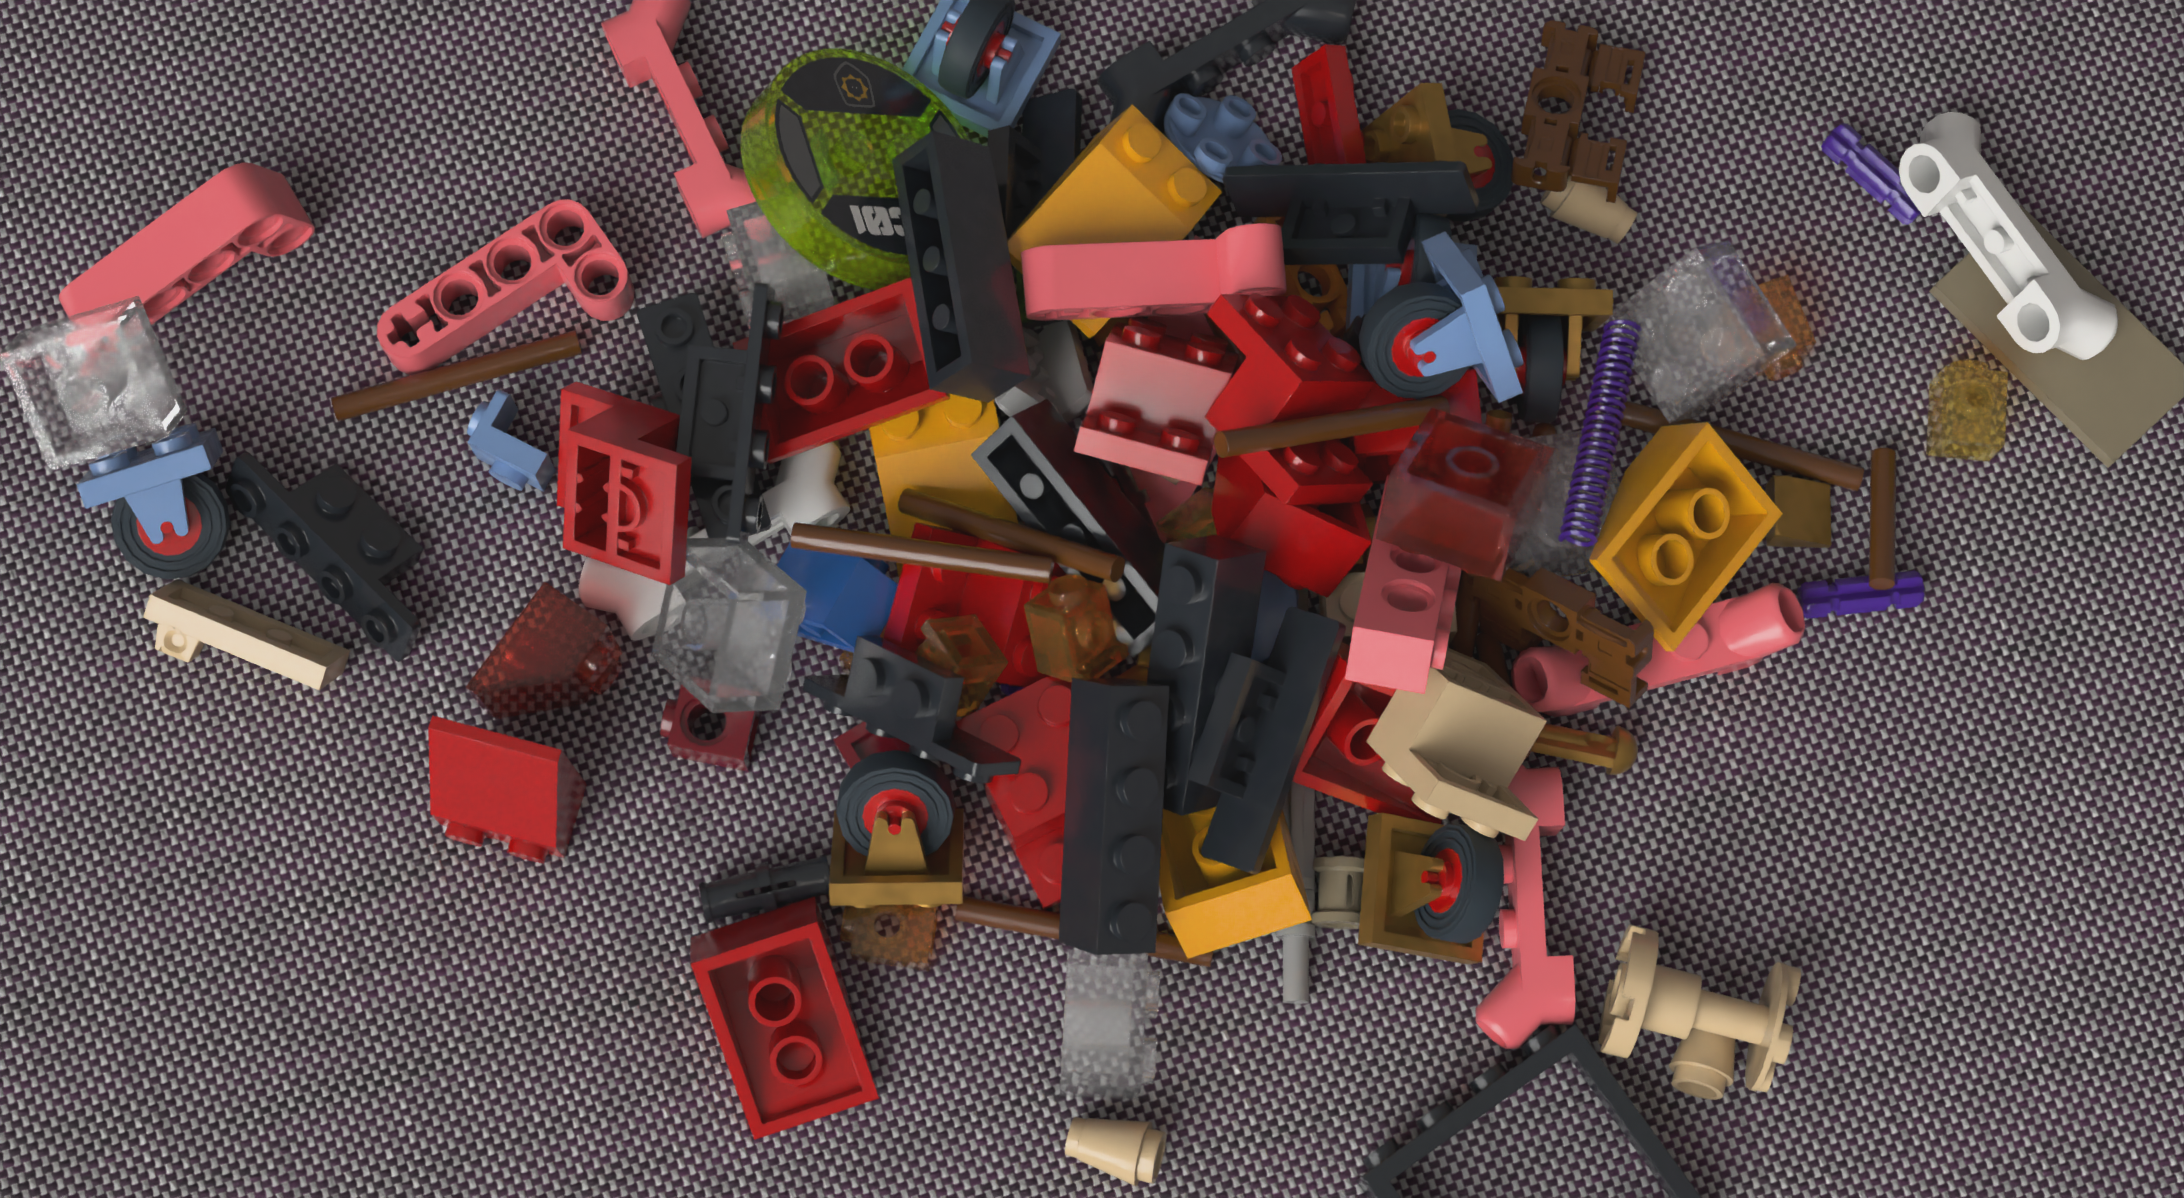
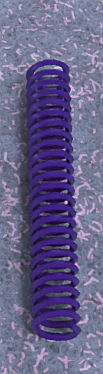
[1558,319,1642,547]

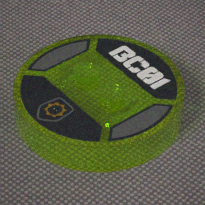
[741,48,970,290]

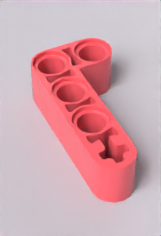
[59,162,315,354]
[377,199,634,375]
[1021,223,1287,321]

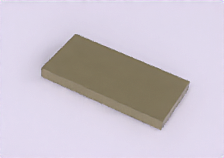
[1929,205,2184,468]

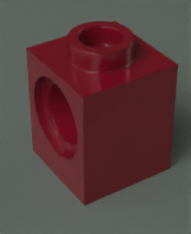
[660,683,762,772]

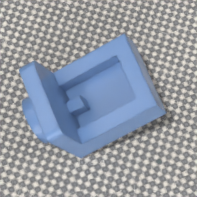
[467,389,556,492]

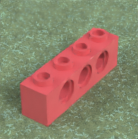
[1345,475,1471,694]

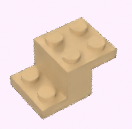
[1366,648,1547,841]

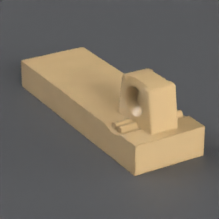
[143,579,350,690]

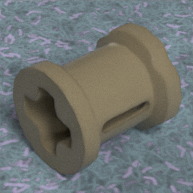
[1311,856,1365,929]

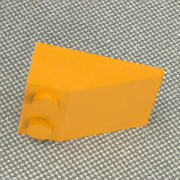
[1007,104,1222,339]
[869,394,1018,579]
[1589,422,1783,652]
[1159,807,1312,959]

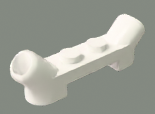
[1899,112,2118,360]
[578,441,850,641]

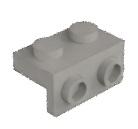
[994,320,1093,423]

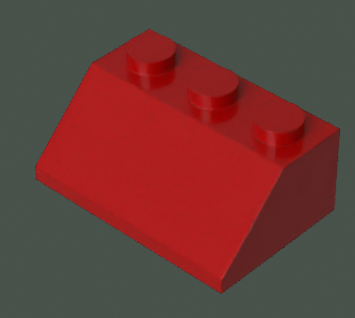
[732,277,950,464]

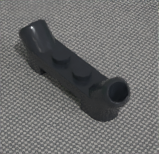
[1097,0,1356,134]

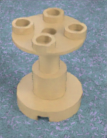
[1599,924,1801,1093]

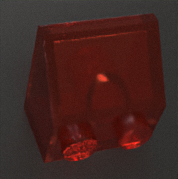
[466,581,623,719]

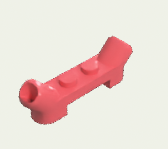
[601,0,783,239]
[1511,583,1805,717]
[1475,764,1576,1049]

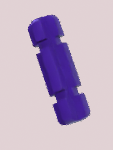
[1821,123,1921,225]
[1797,570,1925,619]

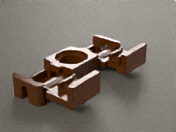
[1511,20,1646,203]
[1465,542,1654,708]

